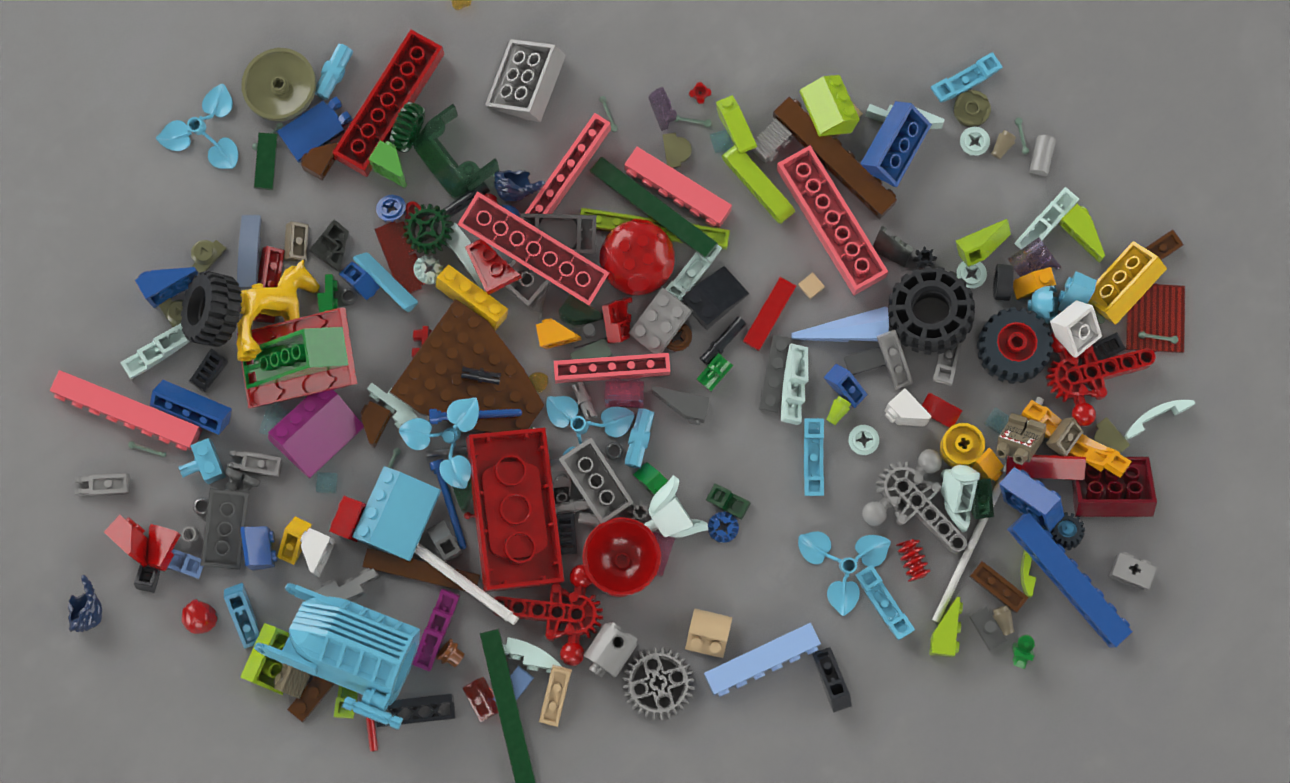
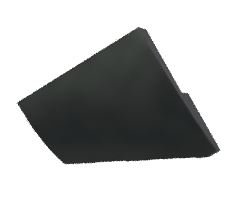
[309,220,349,271]
[873,226,914,267]

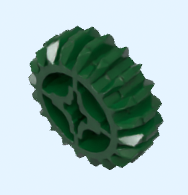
[390,102,425,152]
[403,204,454,255]

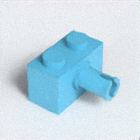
[1056,272,1097,311]
[178,438,226,484]

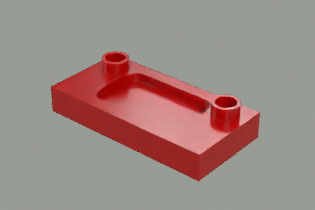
[466,427,564,592]

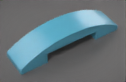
[930,52,1003,103]
[804,418,824,496]
[855,565,915,641]

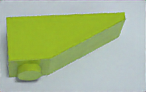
[716,95,757,154]
[1058,204,1105,263]

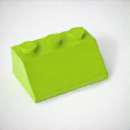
[799,75,860,136]
[240,623,289,695]

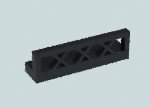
[376,694,456,727]

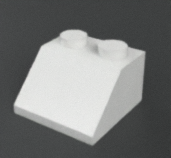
[1050,300,1102,358]
[885,388,932,426]
[300,528,336,578]

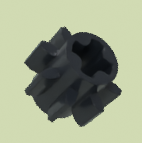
[912,246,937,269]

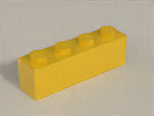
[435,264,508,331]

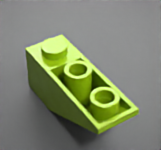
[956,219,1011,267]
[929,597,963,657]

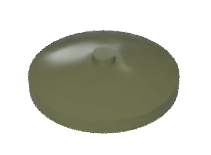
[241,48,317,121]

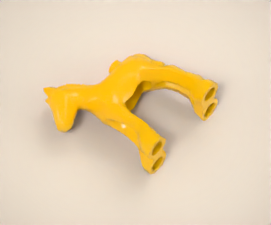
[236,260,320,361]

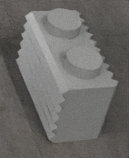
[751,119,792,163]

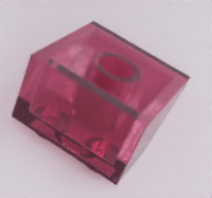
[604,378,644,408]

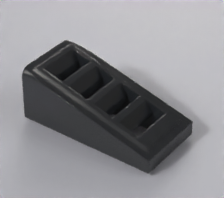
[1092,332,1126,361]
[190,349,228,392]
[556,514,577,555]
[134,564,161,593]

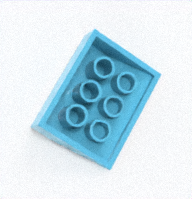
[352,466,441,561]

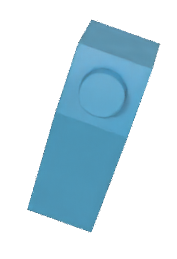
[224,583,260,649]

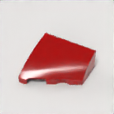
[602,297,632,343]
[147,524,181,572]

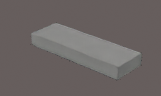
[877,330,913,390]

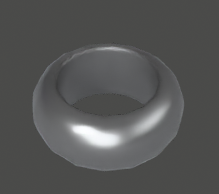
[193,498,208,515]

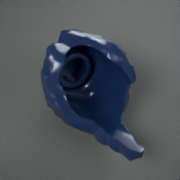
[494,170,545,201]
[68,575,102,632]

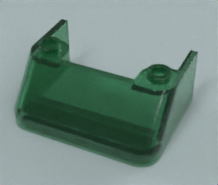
[413,104,500,199]

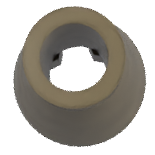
[991,130,1016,159]
[992,605,1015,636]

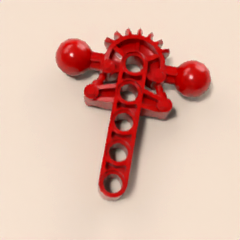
[1046,333,1156,426]
[492,564,603,666]

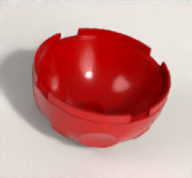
[599,219,675,296]
[582,517,662,597]

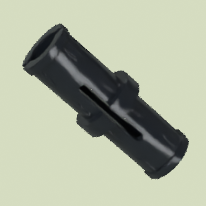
[461,366,501,385]

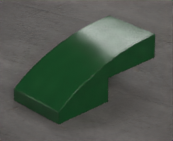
[706,483,751,520]

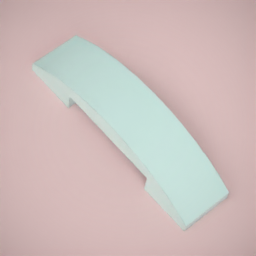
[440,223,485,291]
[666,245,722,301]
[1124,400,1196,440]

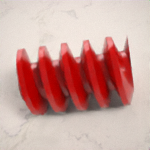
[896,539,931,582]

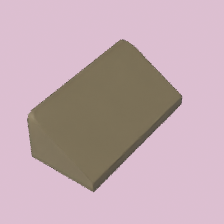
[284,221,309,261]
[1046,417,1083,456]

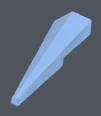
[791,306,889,342]

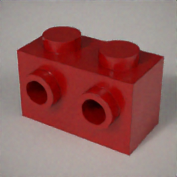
[329,495,367,542]

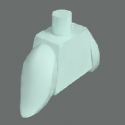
[941,465,980,532]
[644,475,708,538]

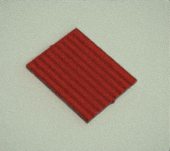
[1126,283,1185,353]

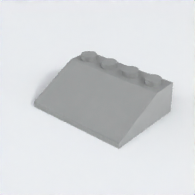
[485,39,566,122]

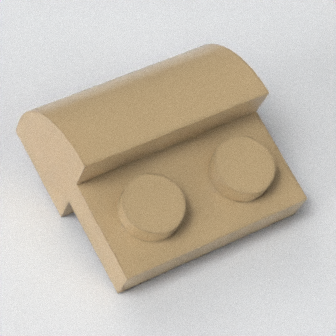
[685,608,733,658]

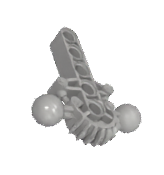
[862,449,967,554]

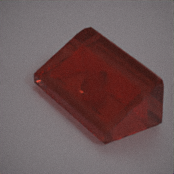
[463,677,498,723]

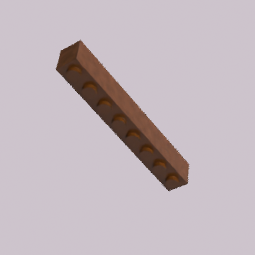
[773,96,897,219]

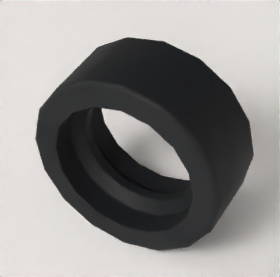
[993,264,1014,301]

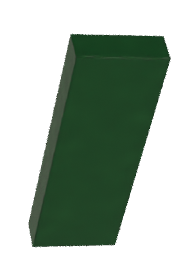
[254,132,278,190]

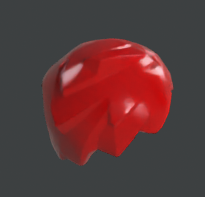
[181,599,218,634]

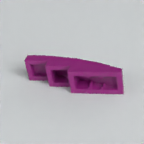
[412,589,461,672]

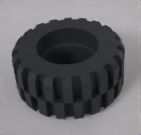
[181,271,242,347]

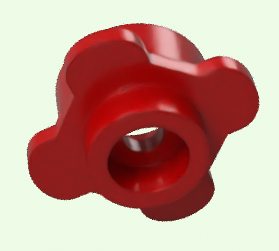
[689,82,711,104]

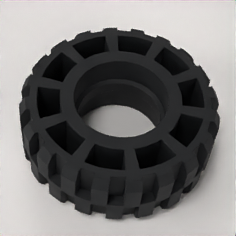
[888,266,975,355]

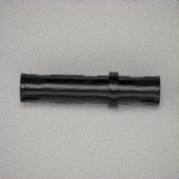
[444,181,490,217]
[700,316,746,366]

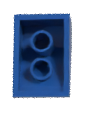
[135,267,199,308]

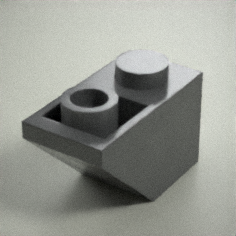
[549,458,571,504]
[427,520,463,563]

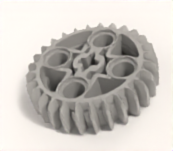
[622,647,695,720]

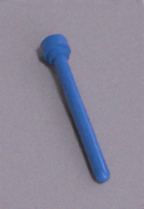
[429,409,522,425]
[429,459,467,549]

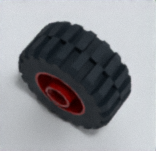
[977,307,1053,384]

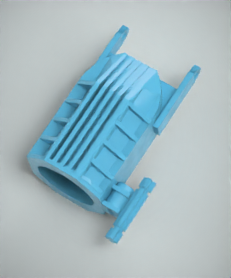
[254,583,420,730]

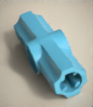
[315,44,353,100]
[624,408,654,469]

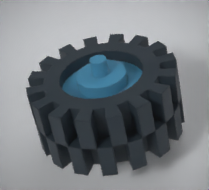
[1050,512,1085,550]

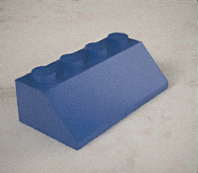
[861,101,932,187]

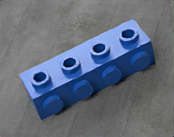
[150,380,232,435]

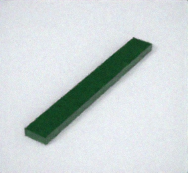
[589,156,718,259]
[479,628,536,783]

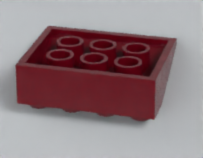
[1072,457,1157,517]

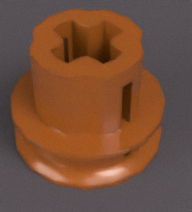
[436,639,465,667]

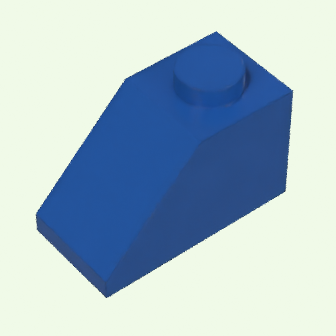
[339,261,380,300]
[823,364,868,408]

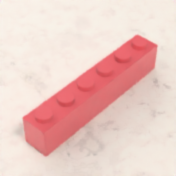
[625,147,732,228]
[554,353,670,384]

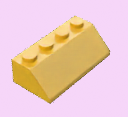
[1088,241,1167,325]

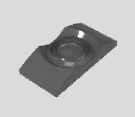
[520,213,597,254]

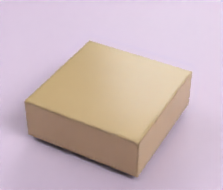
[798,272,825,299]

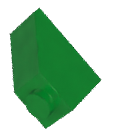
[633,462,668,497]

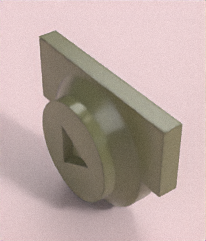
[662,133,692,168]
[191,240,227,273]
[159,298,184,327]
[1094,417,1130,453]

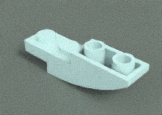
[367,383,418,428]
[503,637,562,673]

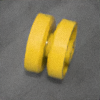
[940,423,985,467]

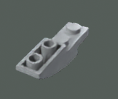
[301,568,379,602]

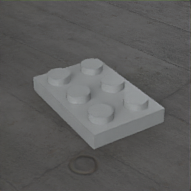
[629,287,693,354]

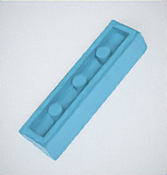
[353,252,418,312]

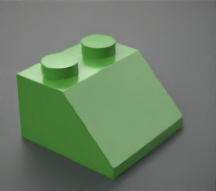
[368,140,407,188]

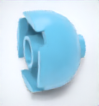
[1028,286,1058,324]

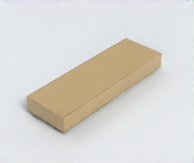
[539,665,572,727]

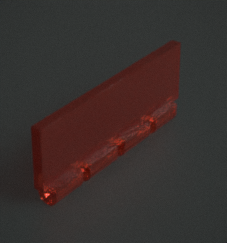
[374,221,425,294]

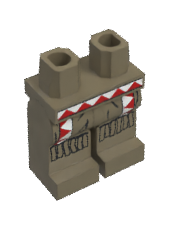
[996,413,1047,465]

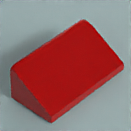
[921,392,963,428]

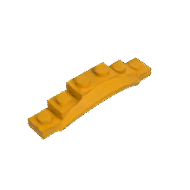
[1021,400,1132,478]

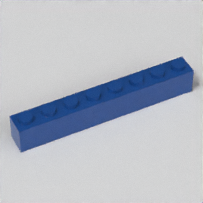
[1007,513,1133,648]

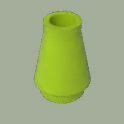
[826,396,851,426]

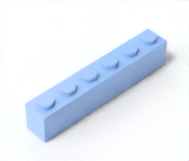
[704,622,821,697]

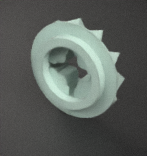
[960,127,990,156]
[414,255,443,284]
[956,261,987,289]
[848,425,879,456]

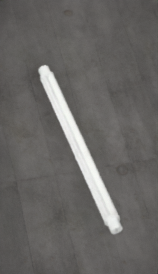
[415,543,519,625]

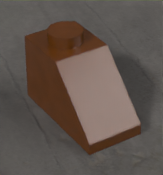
[301,142,338,181]
[361,401,393,448]

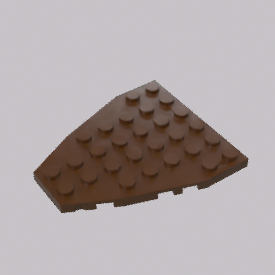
[389,299,544,433]

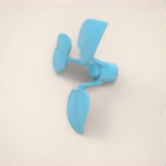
[156,84,239,169]
[546,396,635,455]
[399,398,479,489]
[798,531,891,616]

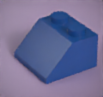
[240,526,278,571]

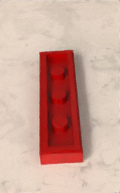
[743,277,796,351]

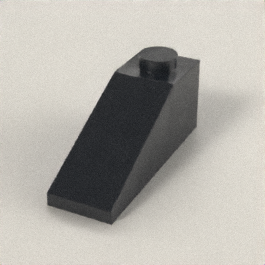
[812,647,852,713]

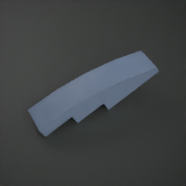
[237,215,262,289]

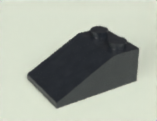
[682,266,749,330]

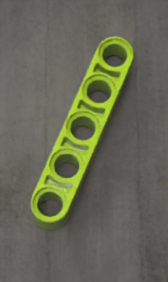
[721,145,795,224]

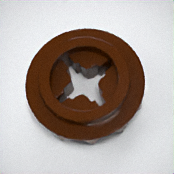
[667,323,692,352]

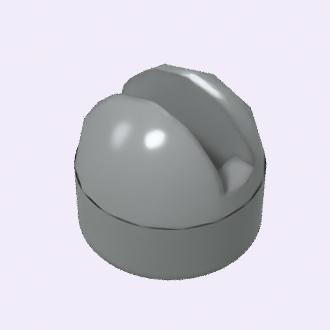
[181,526,199,542]

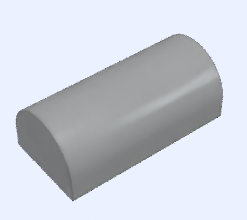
[1029,135,1056,177]

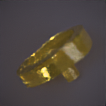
[452,0,471,10]
[529,372,548,392]

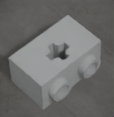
[1109,552,1157,591]

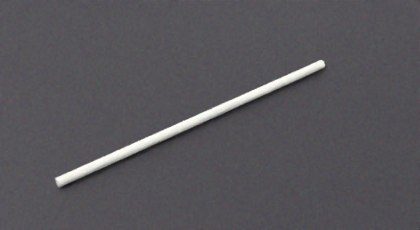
[932,397,1044,623]

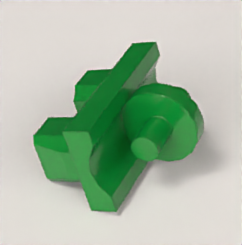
[696,353,733,392]
[1012,634,1035,669]

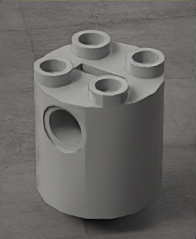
[583,622,638,678]

